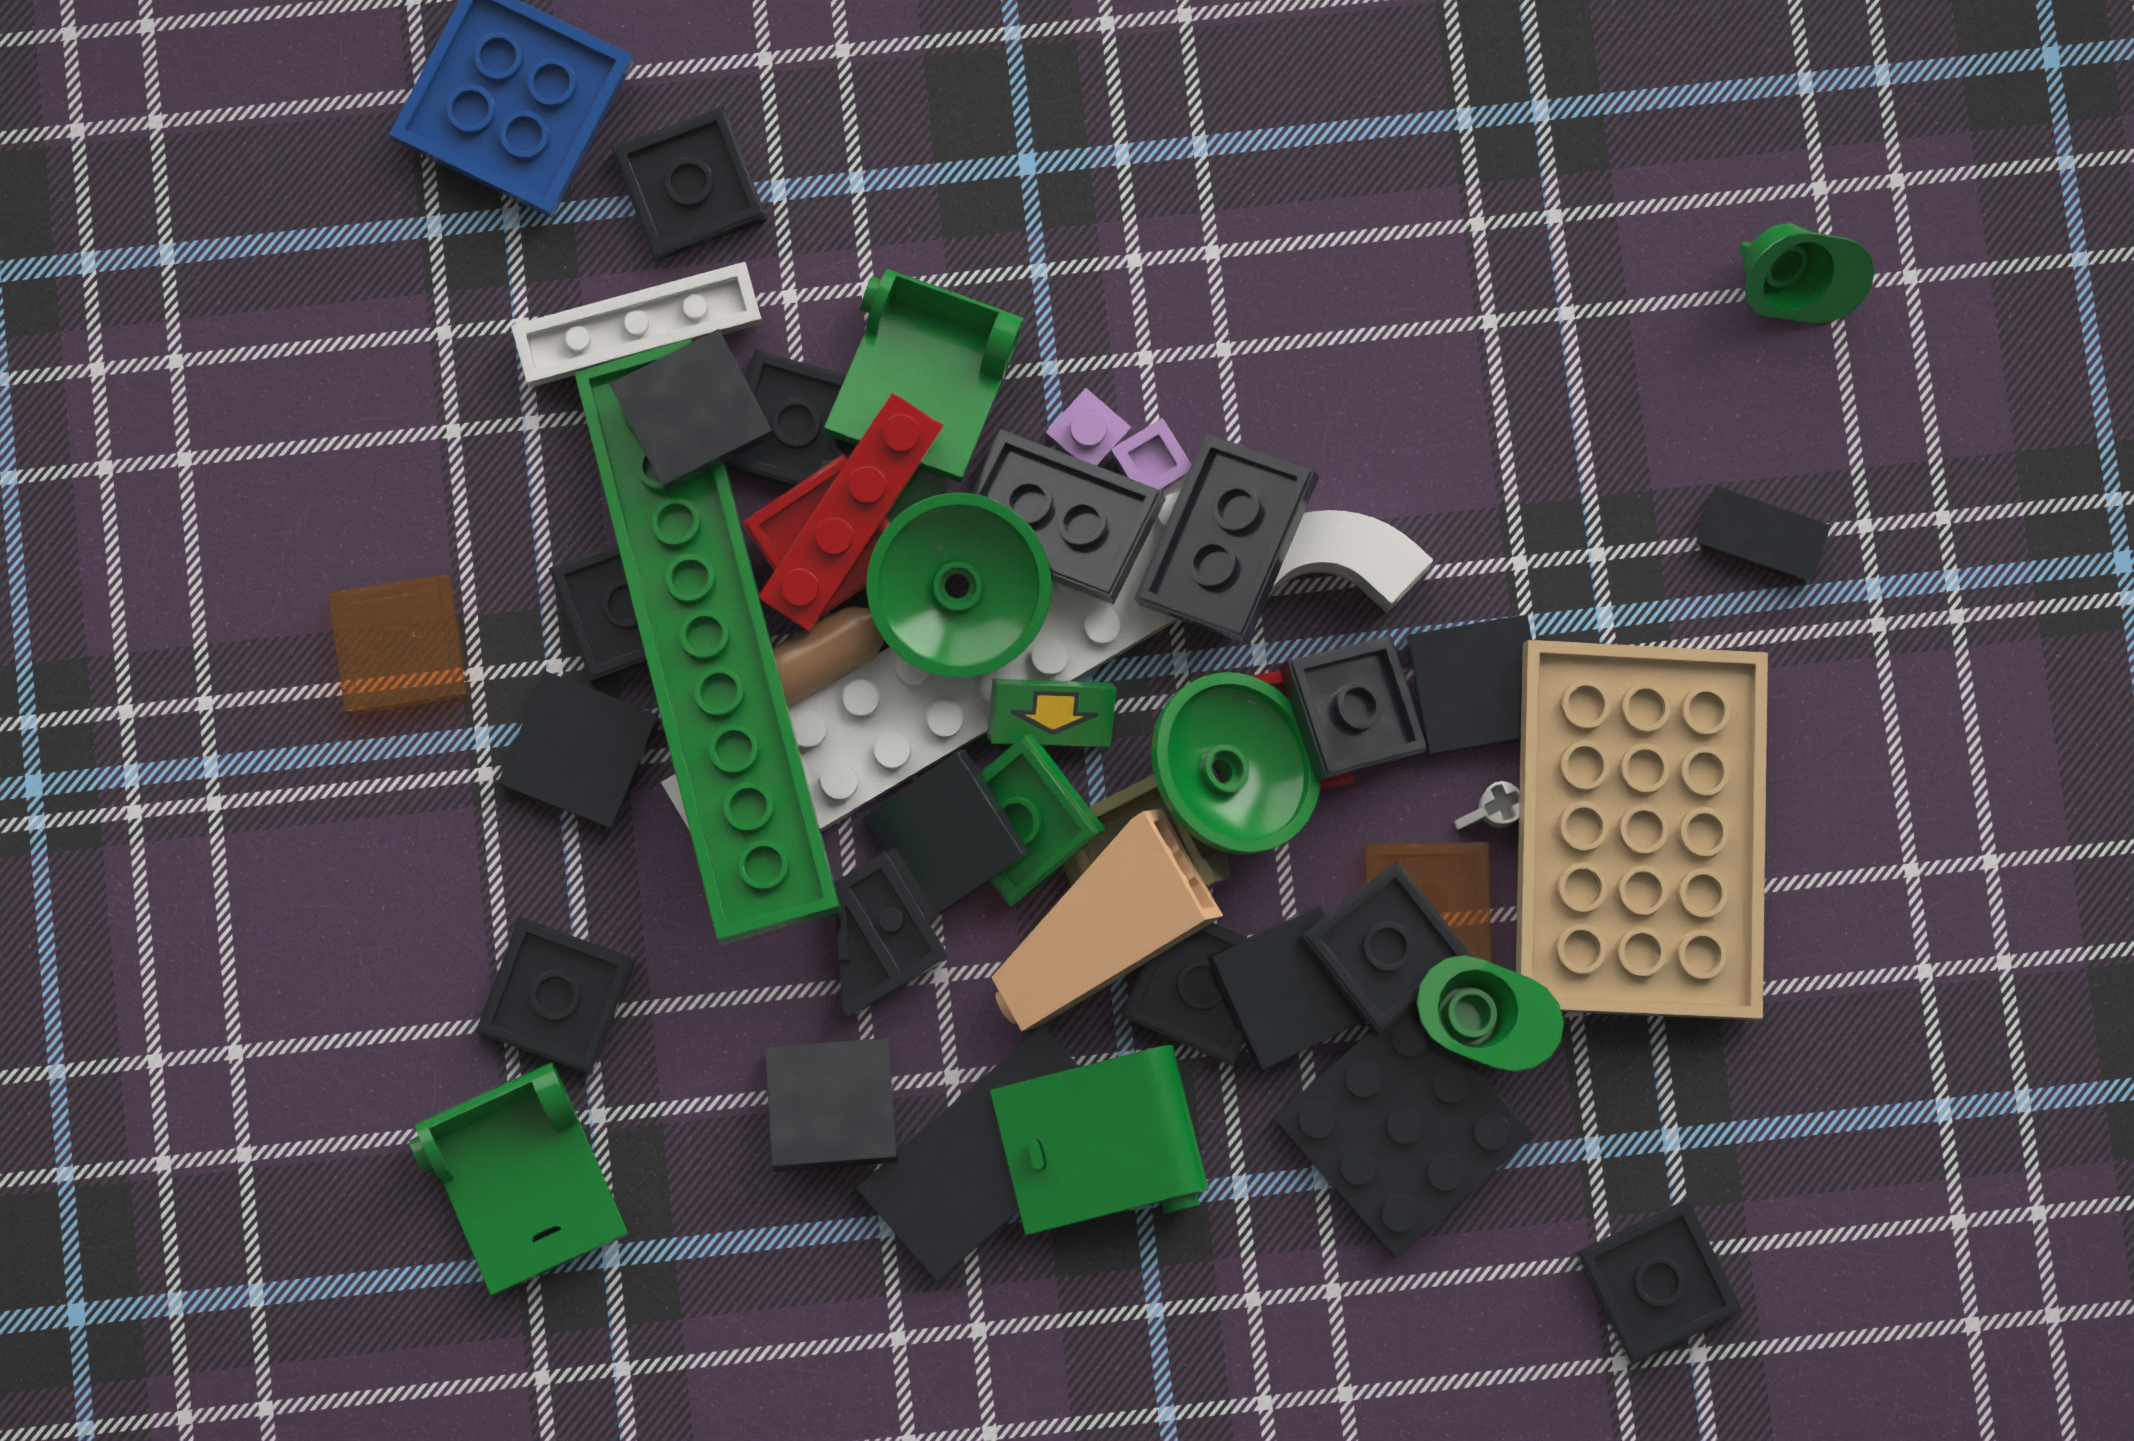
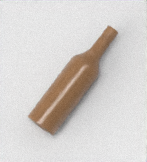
[773,606,884,708]

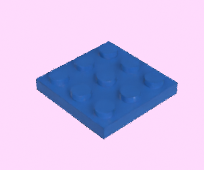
[389,0,634,219]

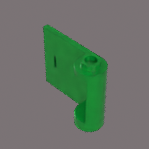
[823,269,1024,483]
[990,1045,1209,1235]
[409,1062,629,1297]

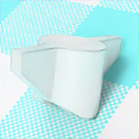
[1453,781,1520,831]

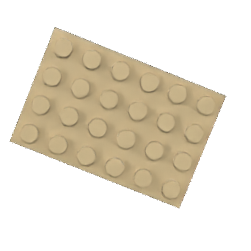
[1516,640,1768,1020]

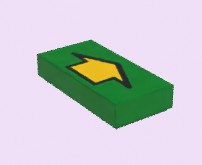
[987,679,1116,747]

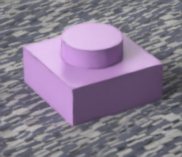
[1046,388,1131,467]
[1110,418,1192,491]

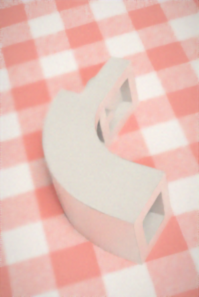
[1268,510,1433,613]

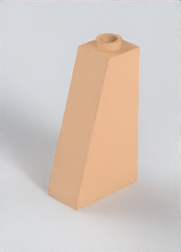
[991,808,1223,1031]

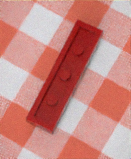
[758,392,944,632]

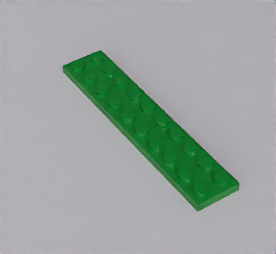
[574,338,842,945]

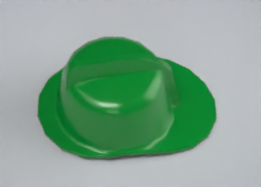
[1739,223,1875,323]
[1416,955,1564,1072]

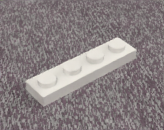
[511,262,762,388]

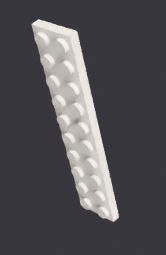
[661,476,1187,832]

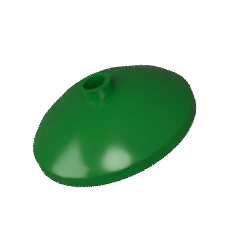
[866,493,1052,678]
[1151,672,1320,855]

